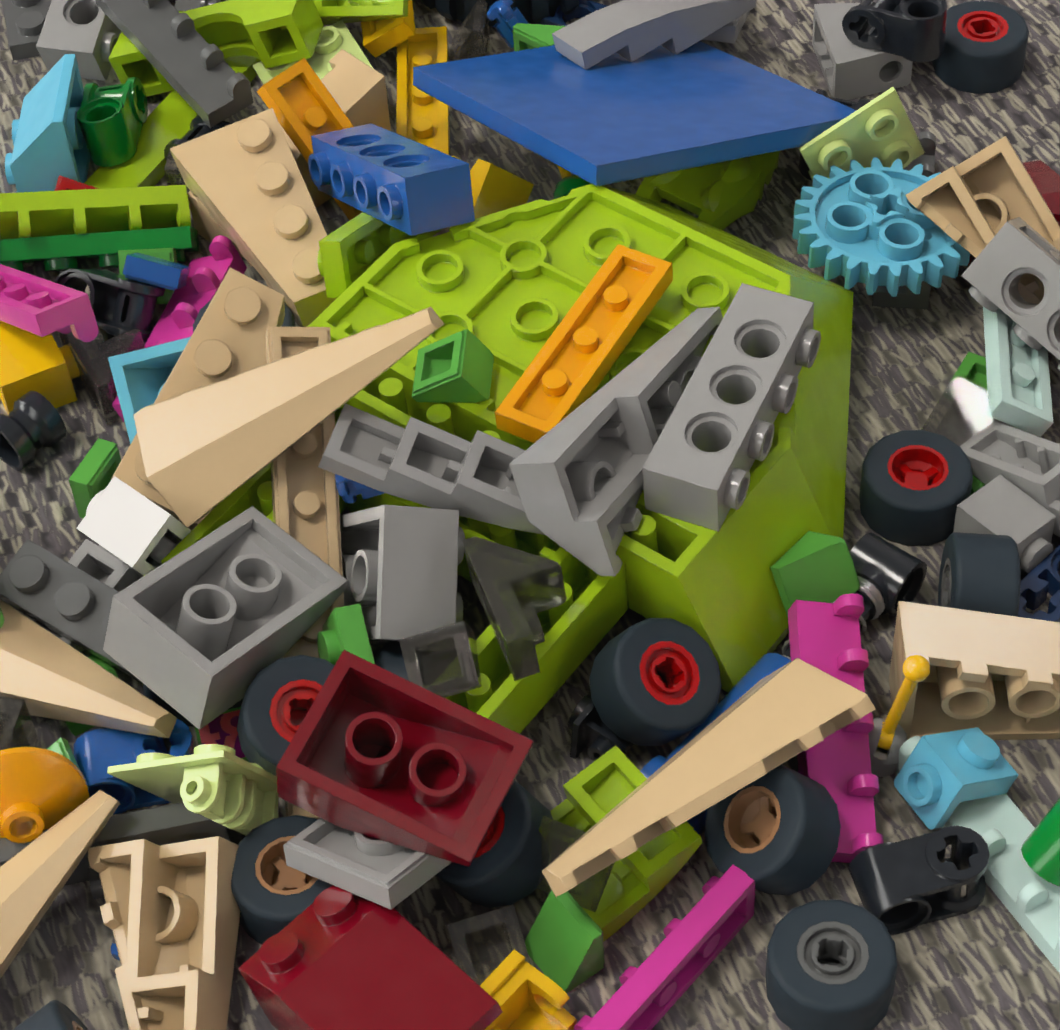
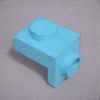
[894,727,1019,830]

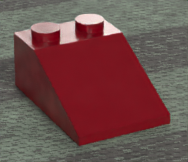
[276,650,533,867]
[238,885,503,1030]

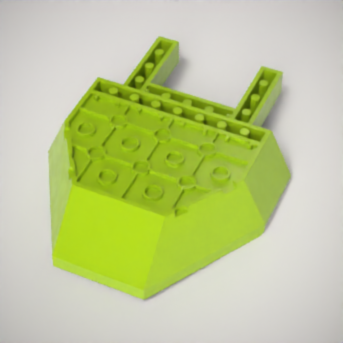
[161,184,854,734]

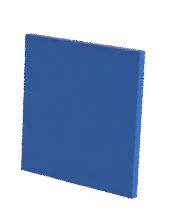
[413,41,856,187]

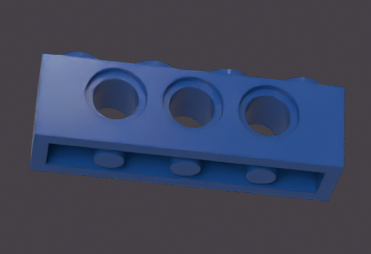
[308,123,475,236]

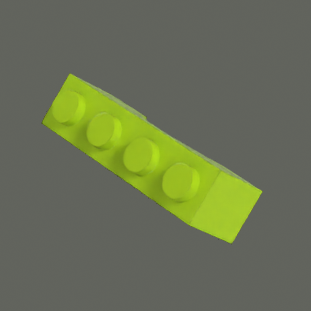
[108,0,324,97]

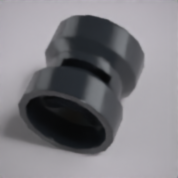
[0,390,66,471]

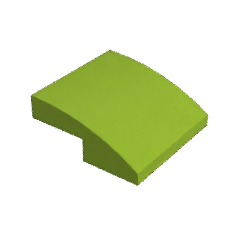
[544,745,702,942]

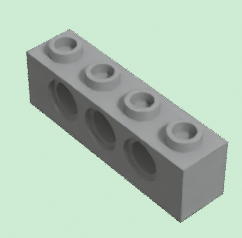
[36,0,121,81]
[961,217,1060,371]
[642,283,821,532]

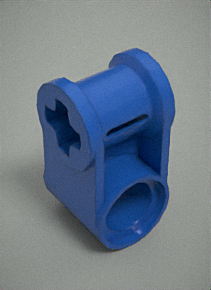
[73,719,194,815]

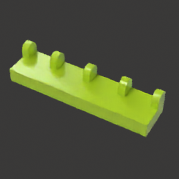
[0,185,191,239]

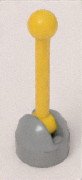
[868,655,930,777]

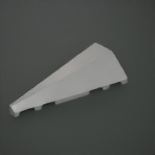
[509,307,723,576]

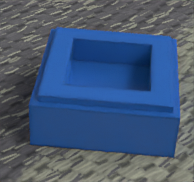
[122,252,191,291]

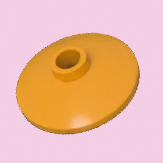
[0,747,89,843]

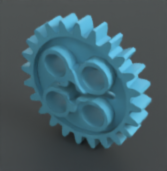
[792,157,970,297]

